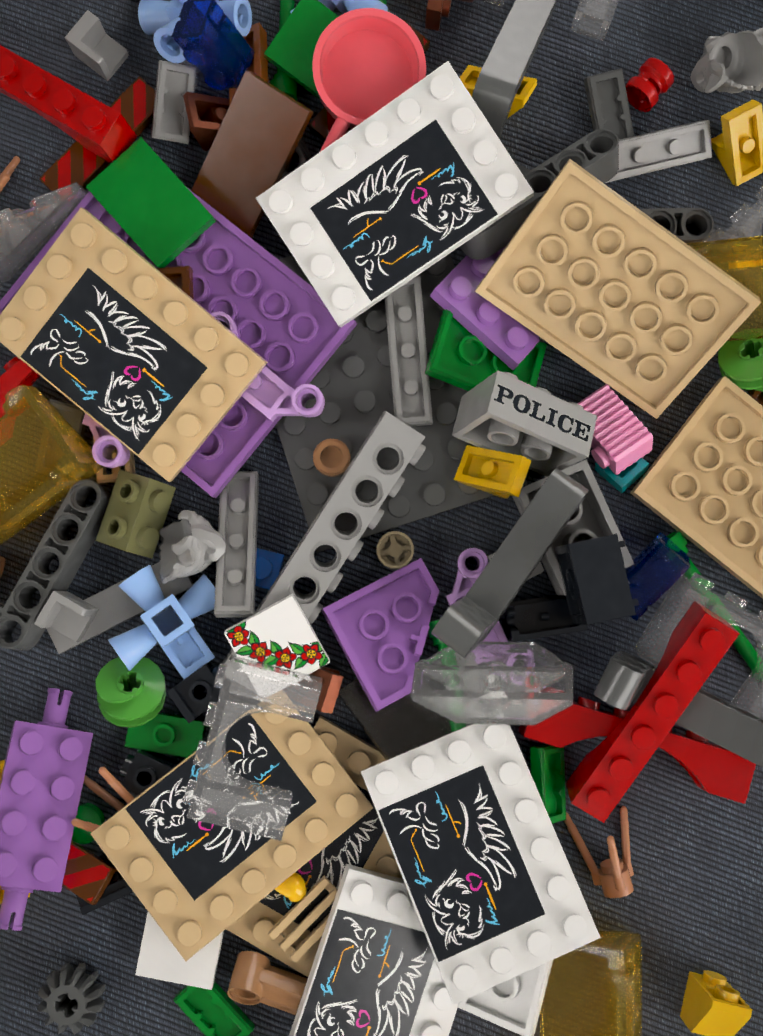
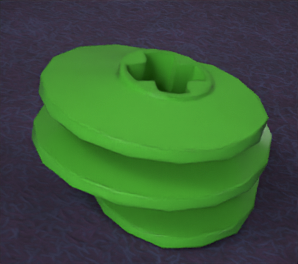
[718,328,763,391]
[95,657,166,728]

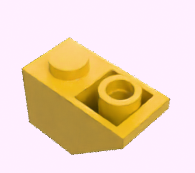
[680,970,752,1036]

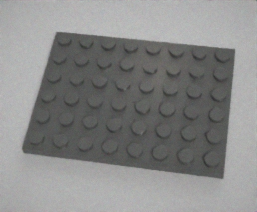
[276,253,527,553]

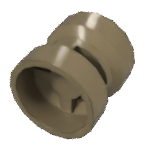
[377,531,414,569]

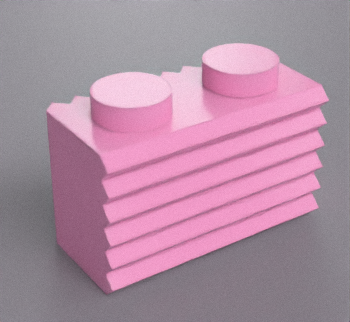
[577,384,653,475]

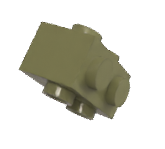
[96,470,176,559]

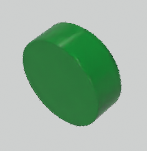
[72,803,105,844]

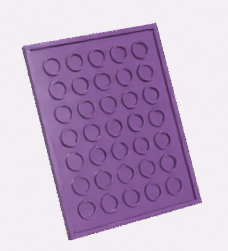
[0,188,357,498]

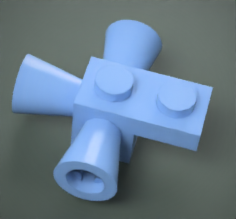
[138,0,252,63]
[108,565,215,680]

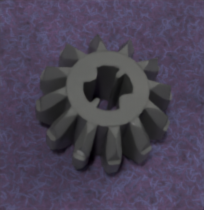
[37,962,106,1035]

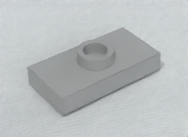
[151,60,197,144]

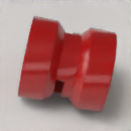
[625,57,674,112]

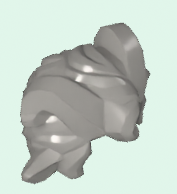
[690,28,763,94]
[158,510,226,584]

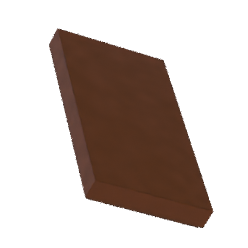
[191,71,314,238]

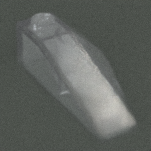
[0,182,88,289]

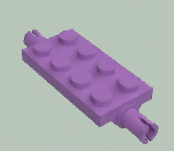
[0,688,93,931]

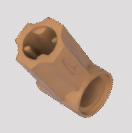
[227,951,308,1015]

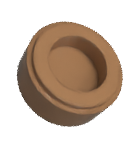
[313,439,351,477]

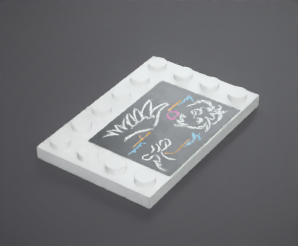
[256,61,534,327]
[360,711,601,1005]
[289,864,459,1036]

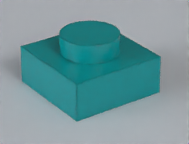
[595,458,649,494]

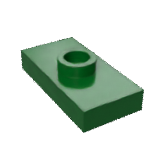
[124,712,207,758]
[530,744,566,824]
[173,981,255,1036]

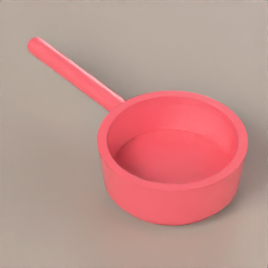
[312,8,426,152]

